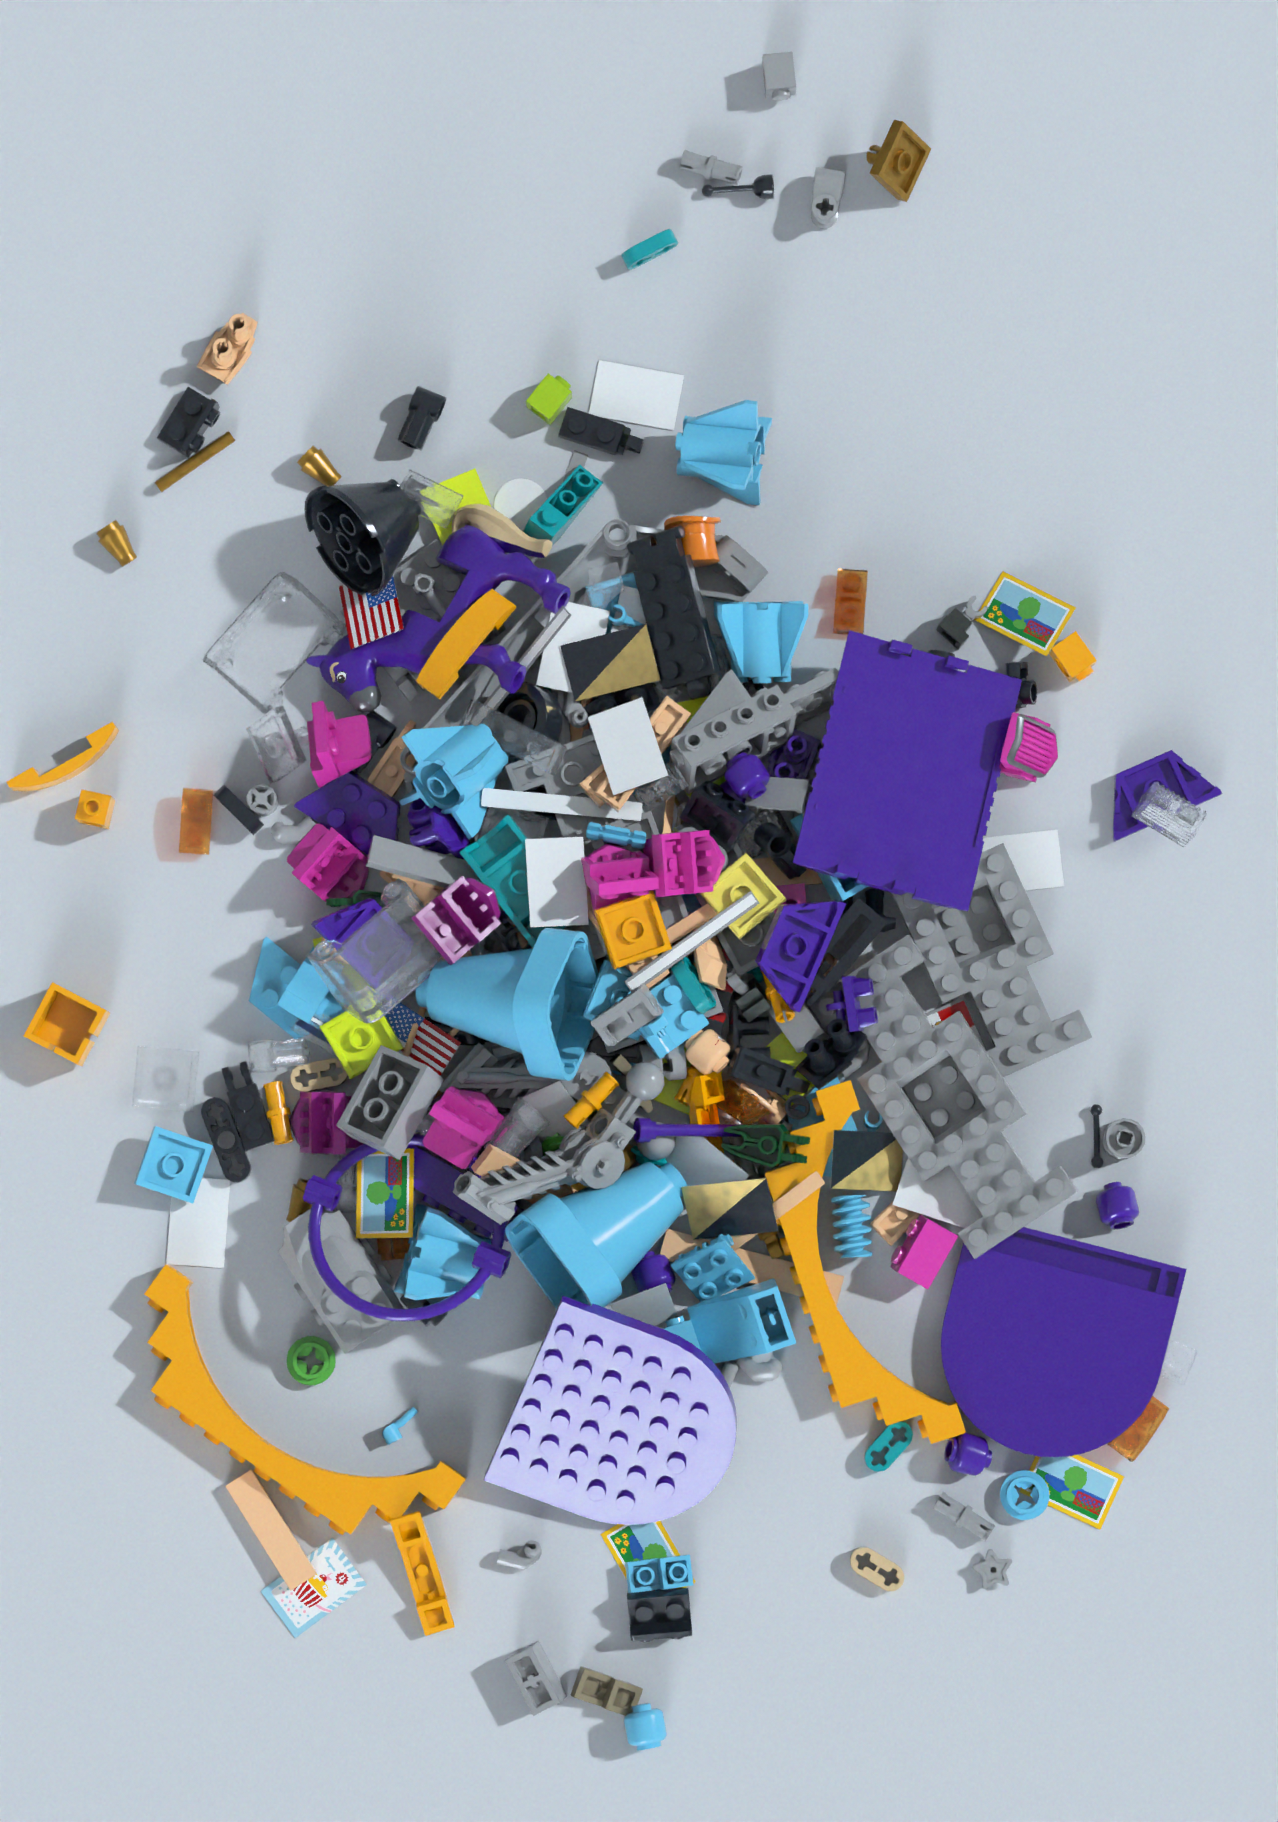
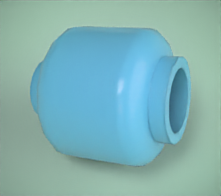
[624,1703,667,1750]

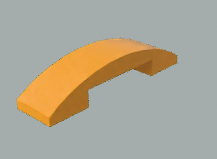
[416,589,516,699]
[7,722,119,791]
[689,1071,734,1162]
[390,1511,455,1636]

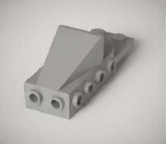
[668,668,839,794]

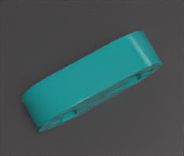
[621,229,678,269]
[671,957,716,1014]
[864,1421,913,1472]

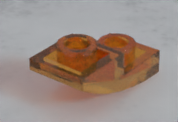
[833,568,868,634]
[179,788,213,855]
[1107,1396,1169,1462]

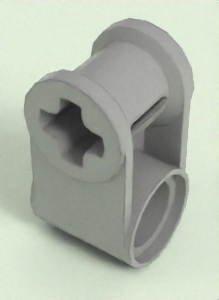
[811,167,846,229]

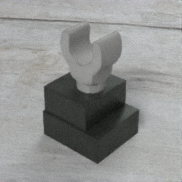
[936,596,988,650]
[726,967,771,1022]

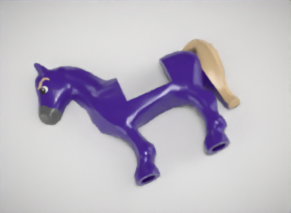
[306,504,571,713]

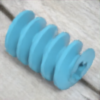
[831,1195,872,1258]

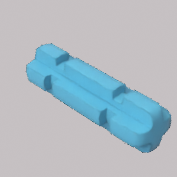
[586,822,647,849]

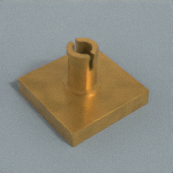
[866,120,931,202]

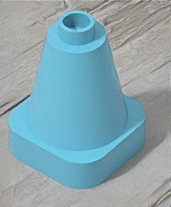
[416,928,598,1081]
[505,1162,687,1310]

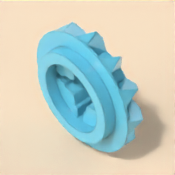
[1000,1470,1049,1520]

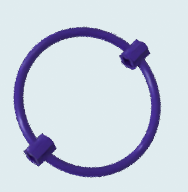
[303,1133,511,1322]

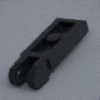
[222,1061,274,1151]

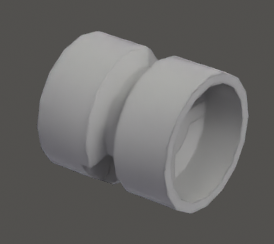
[637,1043,687,1081]
[1101,1118,1145,1160]

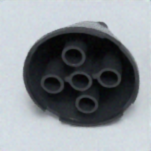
[304,479,421,596]

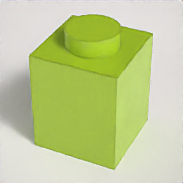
[526,373,572,425]

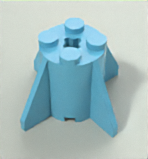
[675,400,772,505]
[714,601,808,683]
[399,724,508,839]
[394,1203,492,1300]

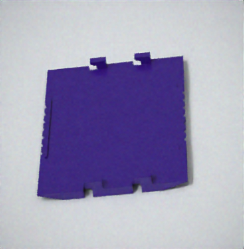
[793,630,1022,912]

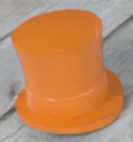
[664,516,721,568]

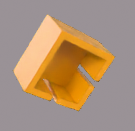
[23,982,110,1066]

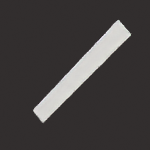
[481,788,642,821]

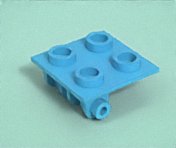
[671,1234,755,1302]

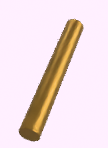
[155,431,235,492]

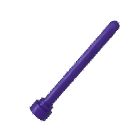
[633,1118,744,1143]

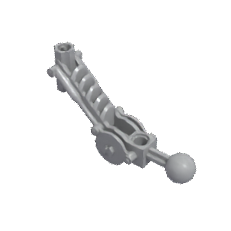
[439,1043,675,1161]
[453,1062,665,1225]

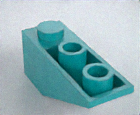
[523,465,603,546]

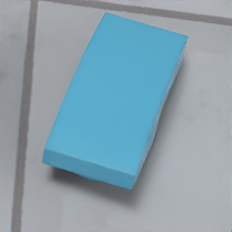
[625,1555,694,1593]

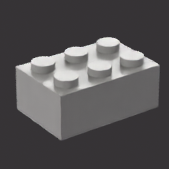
[336,1045,444,1160]

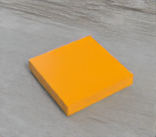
[594,890,672,969]

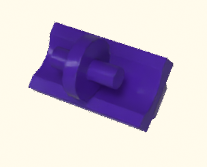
[826,976,878,1032]

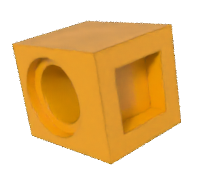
[1049,631,1097,682]
[75,789,115,829]

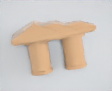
[197,313,258,385]
[674,921,727,990]

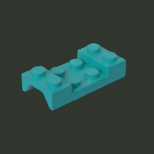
[460,815,567,948]

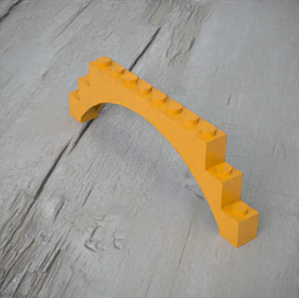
[764,1080,966,1444]
[144,1264,467,1535]

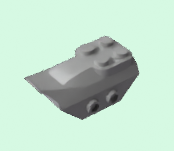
[278,1209,404,1354]

